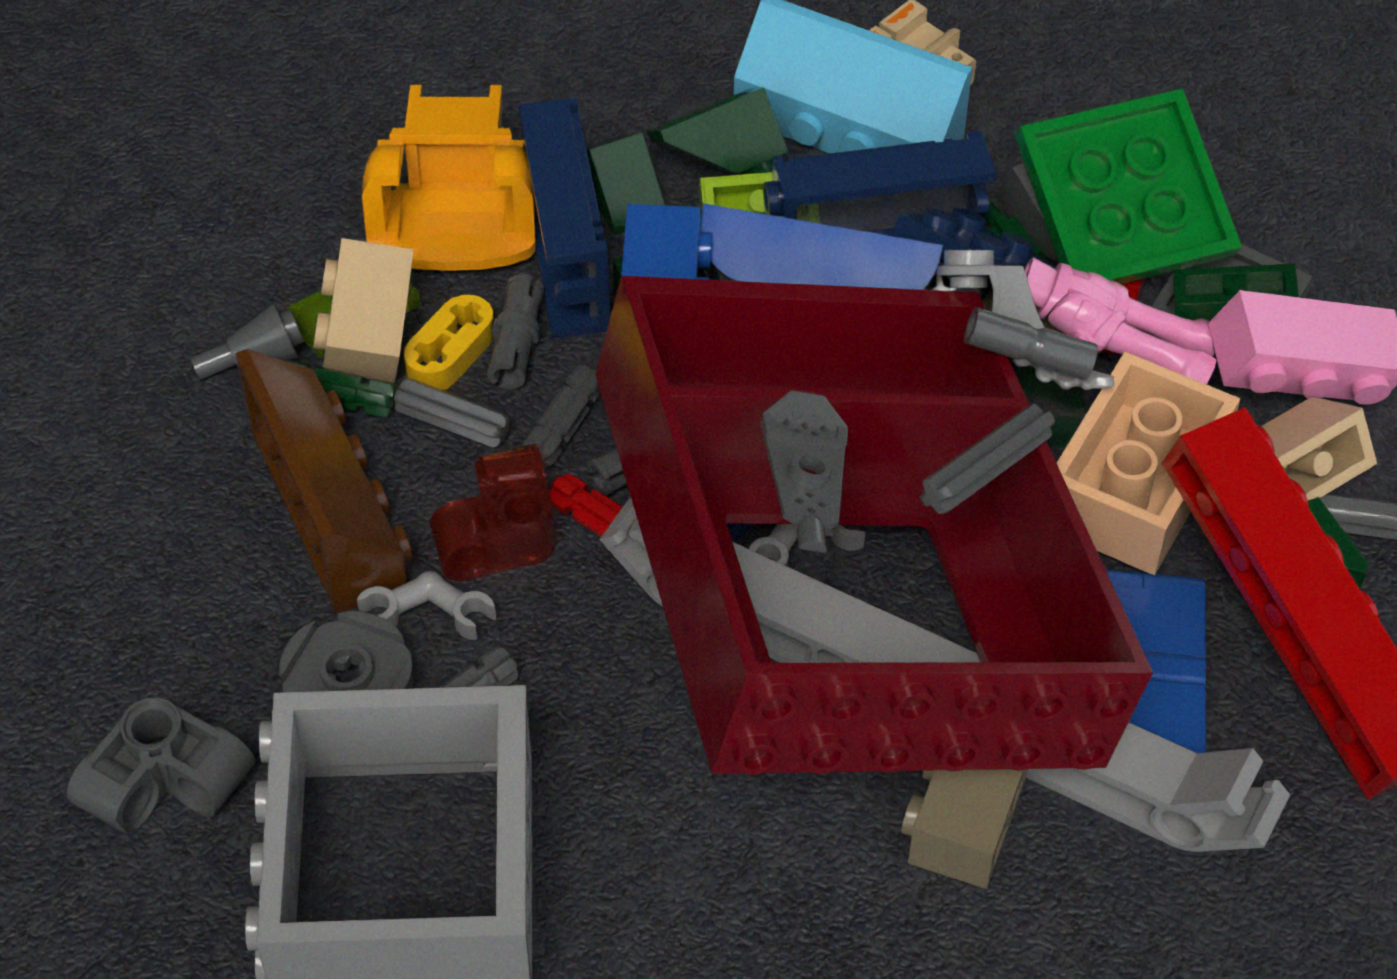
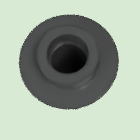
[191,303,305,380]

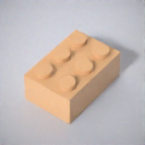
[1057,352,1241,576]

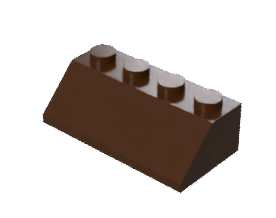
[235,349,413,615]

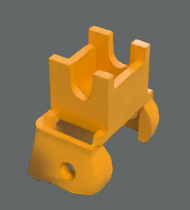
[362,85,536,271]

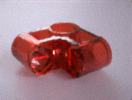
[428,443,555,581]

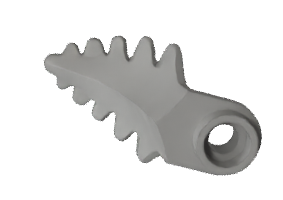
[938,250,1114,390]

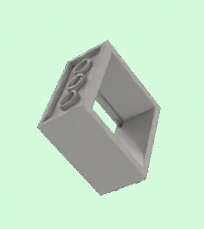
[245,685,532,979]

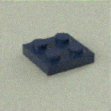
[891,207,1051,287]

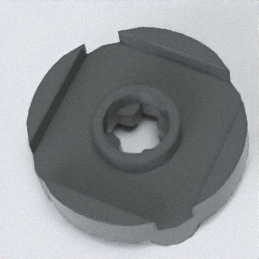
[279,611,414,692]

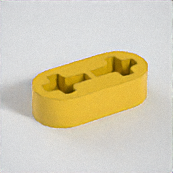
[404,295,494,390]

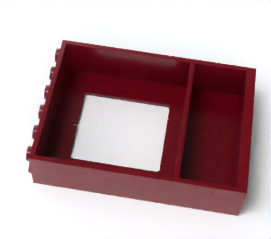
[595,276,1153,775]

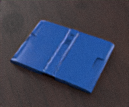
[1106,569,1206,753]

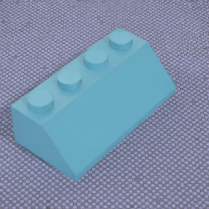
[734,0,972,153]

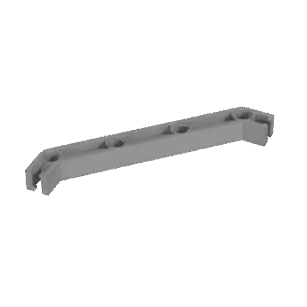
[599,497,1290,852]

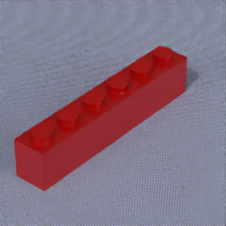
[1162,407,1397,800]

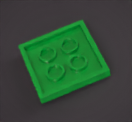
[1015,88,1242,284]

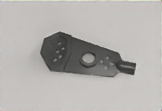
[760,390,848,553]

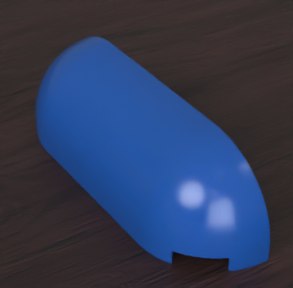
[700,203,943,290]

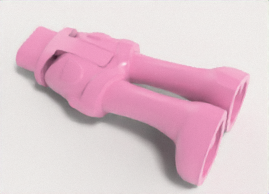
[1024,257,1217,385]

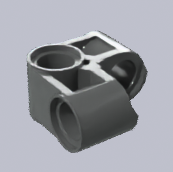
[67,697,256,835]

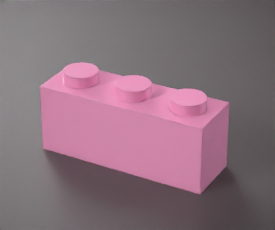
[1208,290,1397,404]

